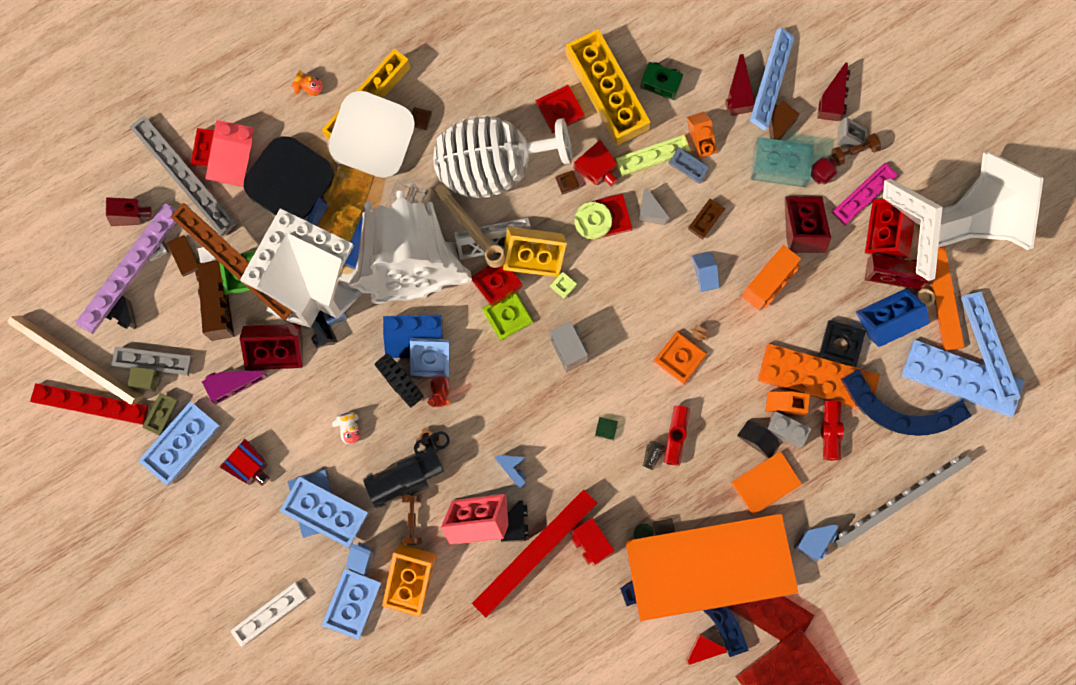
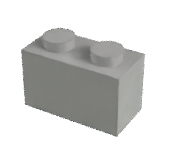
[766,411,811,449]

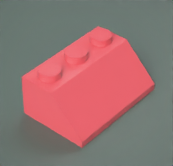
[441,494,508,545]

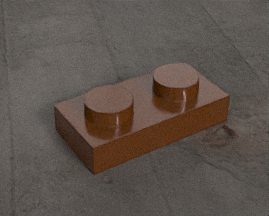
[688,198,725,240]

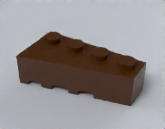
[195,260,234,341]

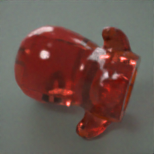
[427,376,450,408]

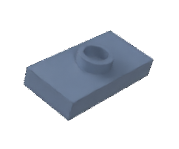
[668,147,710,184]

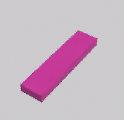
[832,162,898,225]

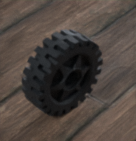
[374,353,424,408]

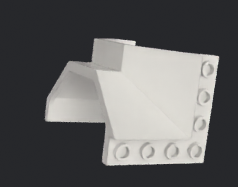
[883,152,1044,281]
[240,209,363,327]

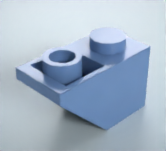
[794,525,838,561]
[346,542,376,575]

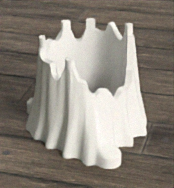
[349,191,472,304]

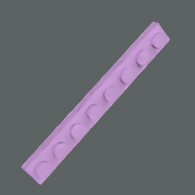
[75,203,177,334]

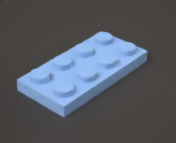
[138,401,221,486]
[280,477,369,548]

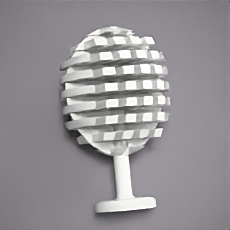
[433,116,572,198]

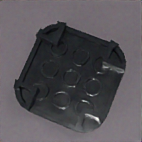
[243,136,335,221]

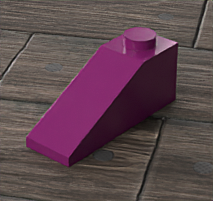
[201,371,268,405]

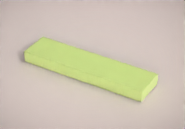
[615,134,691,177]

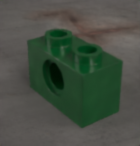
[640,62,684,100]

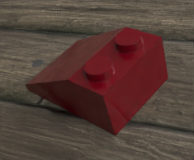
[785,196,831,253]

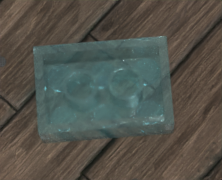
[750,137,814,188]

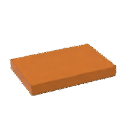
[731,451,802,516]

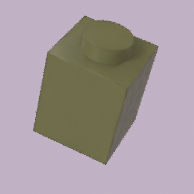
[127,367,161,392]

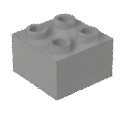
[549,321,589,373]

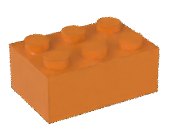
[742,245,801,311]

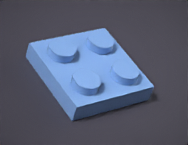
[410,338,449,377]

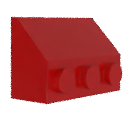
[865,199,915,258]

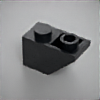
[106,296,137,329]
[501,500,529,543]

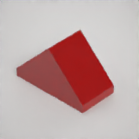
[686,635,727,665]

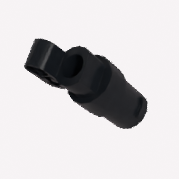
[363,431,450,508]

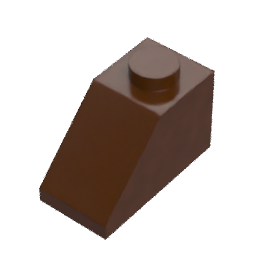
[769,100,800,147]

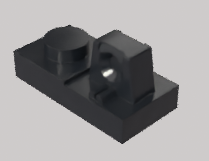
[311,311,338,348]

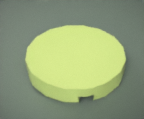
[574,201,612,239]

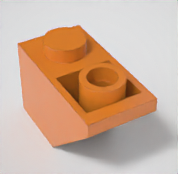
[687,112,717,158]
[765,391,810,417]

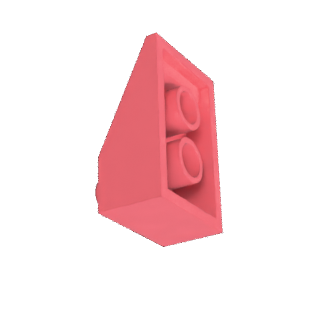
[205,120,254,187]

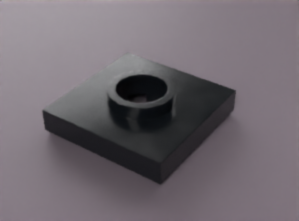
[818,320,866,367]

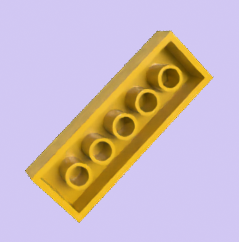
[565,29,651,146]

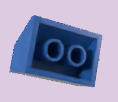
[856,288,930,347]
[383,315,443,358]

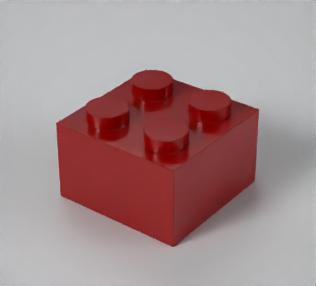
[571,518,615,567]

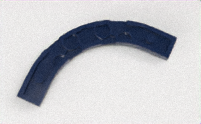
[841,369,971,436]
[620,583,749,657]

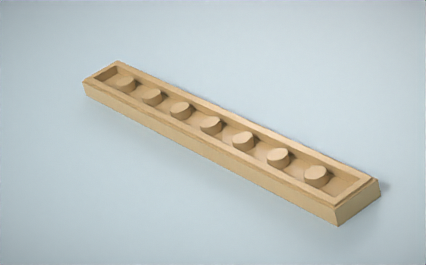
[7,315,143,404]

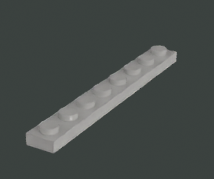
[130,116,237,237]
[834,455,972,548]

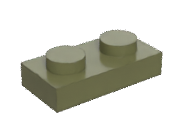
[142,393,179,435]

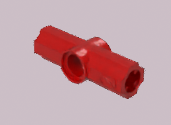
[821,400,844,461]
[663,405,691,466]

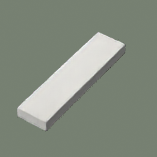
[230,582,308,647]

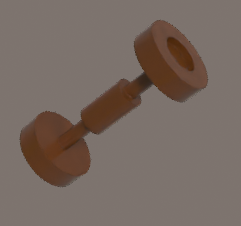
[832,133,881,166]
[402,496,422,545]

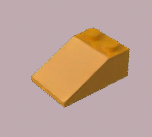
[382,544,437,617]

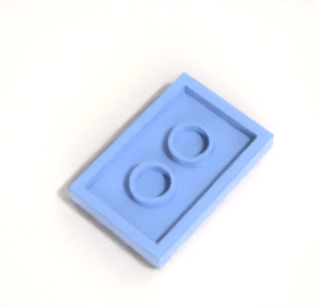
[322,569,382,640]

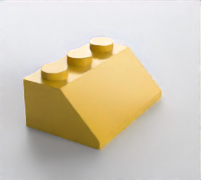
[503,226,567,277]

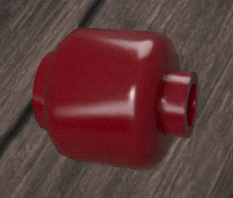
[809,157,838,185]

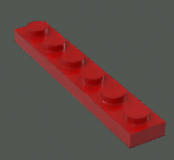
[30,383,149,425]

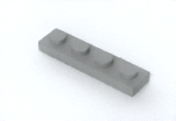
[111,347,192,376]

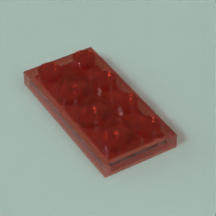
[726,596,815,650]

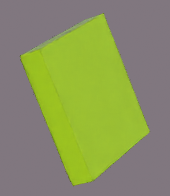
[482,292,533,342]

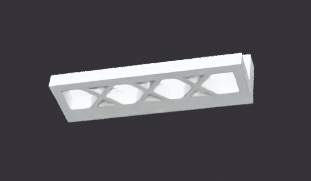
[454,217,531,260]

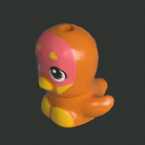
[291,70,323,96]

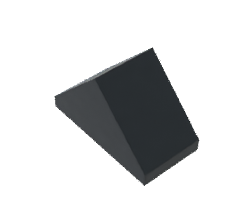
[737,420,780,459]

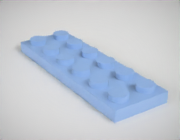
[901,340,1025,417]

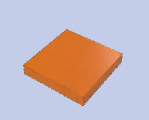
[653,331,707,385]

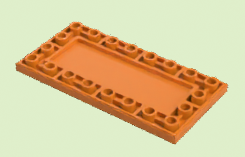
[625,514,798,621]

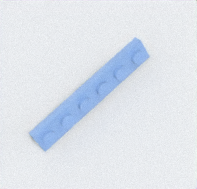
[750,27,795,130]
[961,292,1021,404]

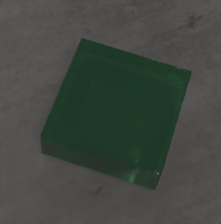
[595,417,618,441]

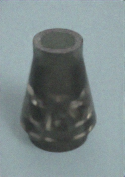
[642,440,665,470]

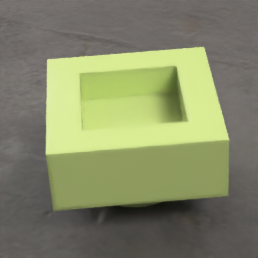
[550,272,577,299]

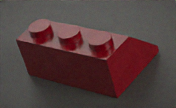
[864,253,931,290]
[239,324,303,370]

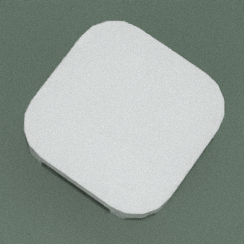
[328,91,415,178]

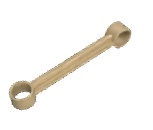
[432,182,506,268]

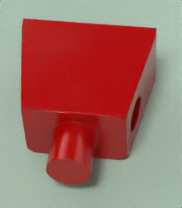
[573,140,619,187]

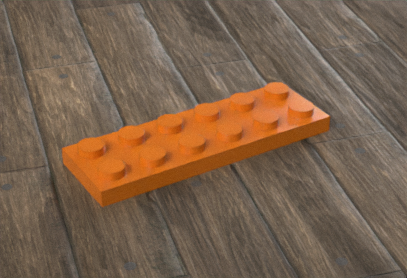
[758,344,880,409]

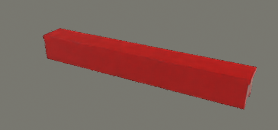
[471,489,597,618]

